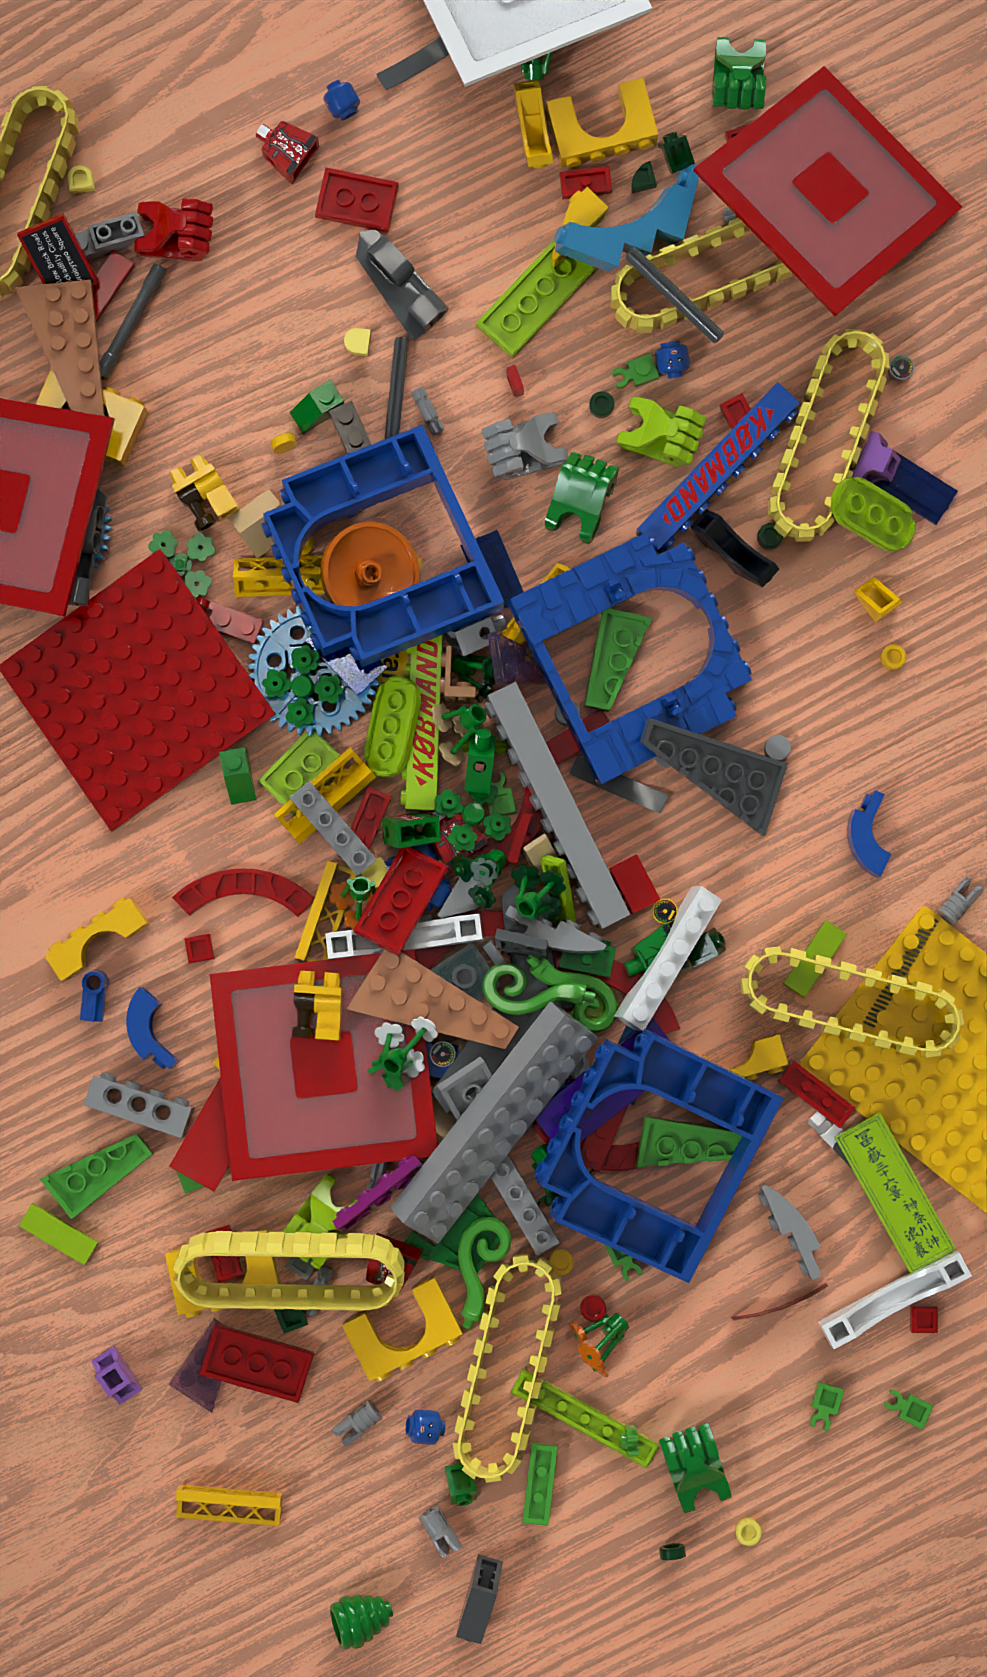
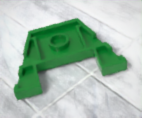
[404,1193,500,1273]

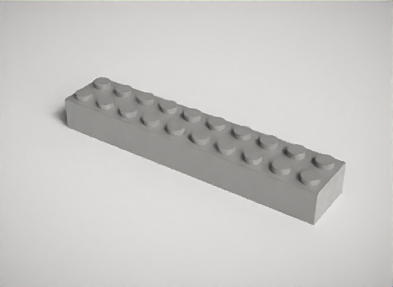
[483,682,630,929]
[390,1001,598,1243]

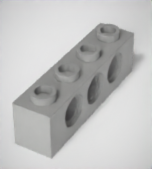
[290,781,377,876]
[84,1072,195,1138]
[491,1154,560,1256]

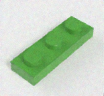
[522,1442,558,1526]

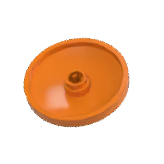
[320,522,420,606]

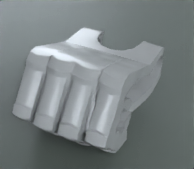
[482,413,568,480]

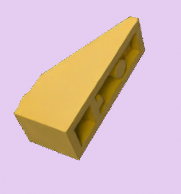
[551,187,609,268]

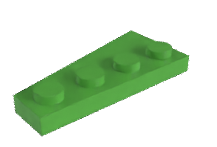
[583,608,653,712]
[40,1134,154,1219]

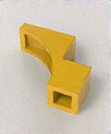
[513,80,553,169]

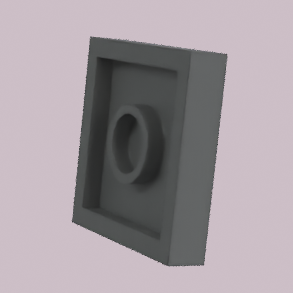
[495,928,550,960]

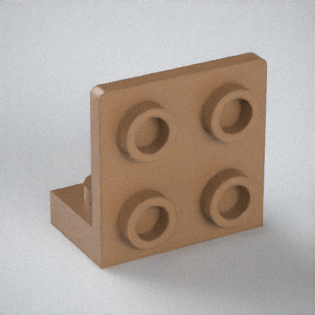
[440,645,476,704]

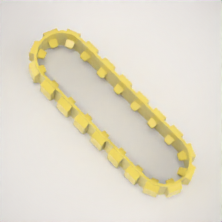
[0,86,79,298]
[610,218,793,333]
[767,329,889,542]
[740,946,964,1057]
[173,1231,405,1311]
[453,1253,563,1483]

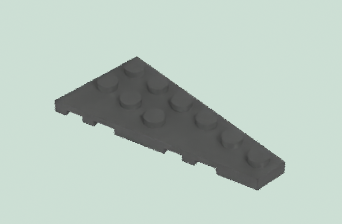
[640,718,788,836]
[432,962,566,1113]

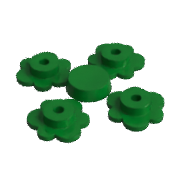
[148,530,215,598]
[262,645,343,728]
[435,785,511,852]

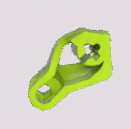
[616,397,706,467]
[282,1174,357,1270]

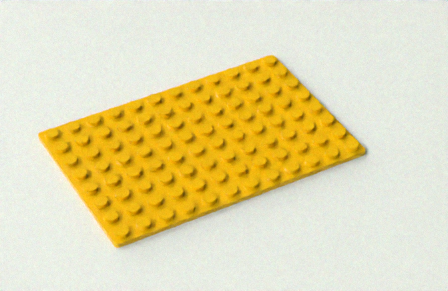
[800,906,987,1214]

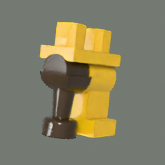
[170,455,240,532]
[292,970,343,1040]

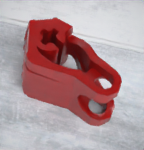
[134,198,213,261]

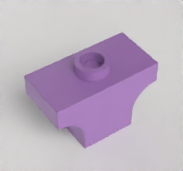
[852,431,901,484]
[91,1345,143,1405]

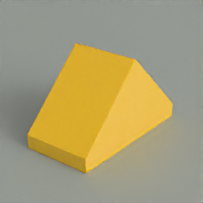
[854,577,902,623]

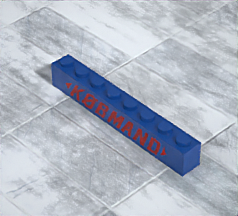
[636,382,800,552]

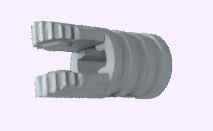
[937,876,984,925]
[331,1400,382,1446]
[419,1505,462,1557]

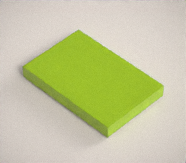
[258,730,348,816]

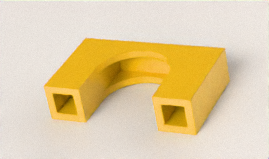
[546,78,658,168]
[36,368,148,467]
[165,1228,281,1318]
[342,1275,463,1382]

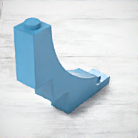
[554,164,699,272]

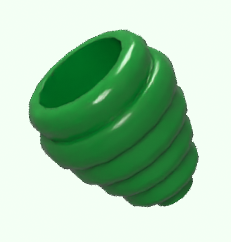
[330,1595,393,1649]

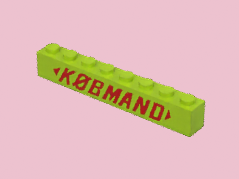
[401,634,443,812]

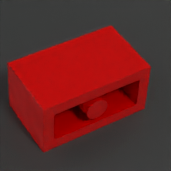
[608,854,661,914]

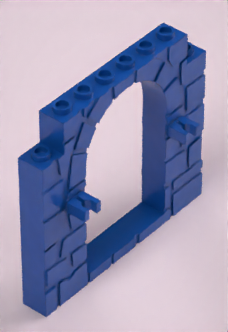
[261,425,504,667]
[507,533,752,785]
[534,1028,784,1283]

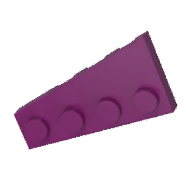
[332,1155,424,1233]

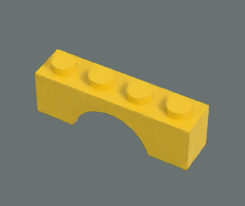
[44,897,150,982]
[702,1034,788,1080]

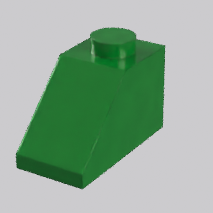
[290,380,344,434]
[219,747,257,805]

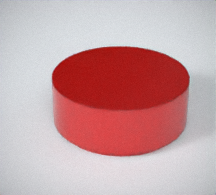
[580,1294,606,1322]

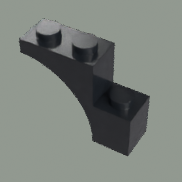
[690,509,780,588]

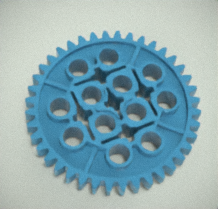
[247,606,381,737]

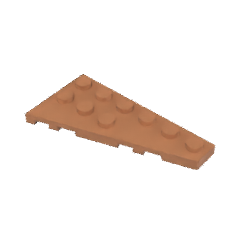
[15,280,105,416]
[346,949,519,1049]

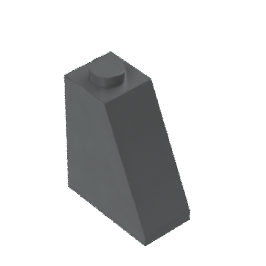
[456,1554,503,1644]

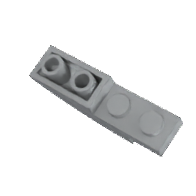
[74,212,144,262]
[505,905,606,954]
[758,1183,822,1280]

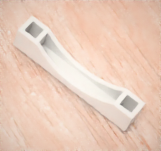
[614,886,722,1031]
[325,914,484,959]
[818,1250,972,1349]

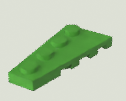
[635,1116,742,1168]

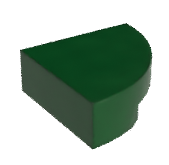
[631,161,657,194]

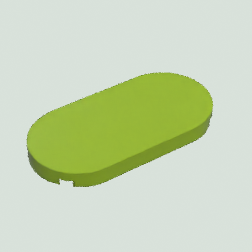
[831,477,916,551]
[364,676,421,777]

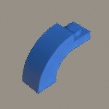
[847,790,892,878]
[126,987,180,1069]

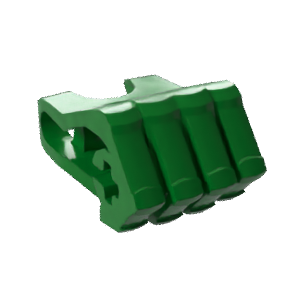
[711,37,766,110]
[545,452,619,544]
[659,1423,732,1513]

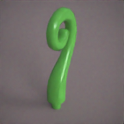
[526,953,617,1033]
[482,963,596,1015]
[458,1217,511,1330]

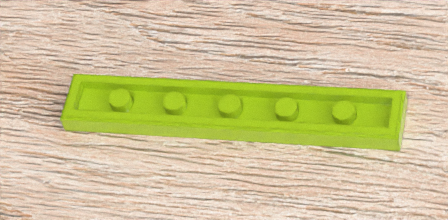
[511,1368,659,1468]

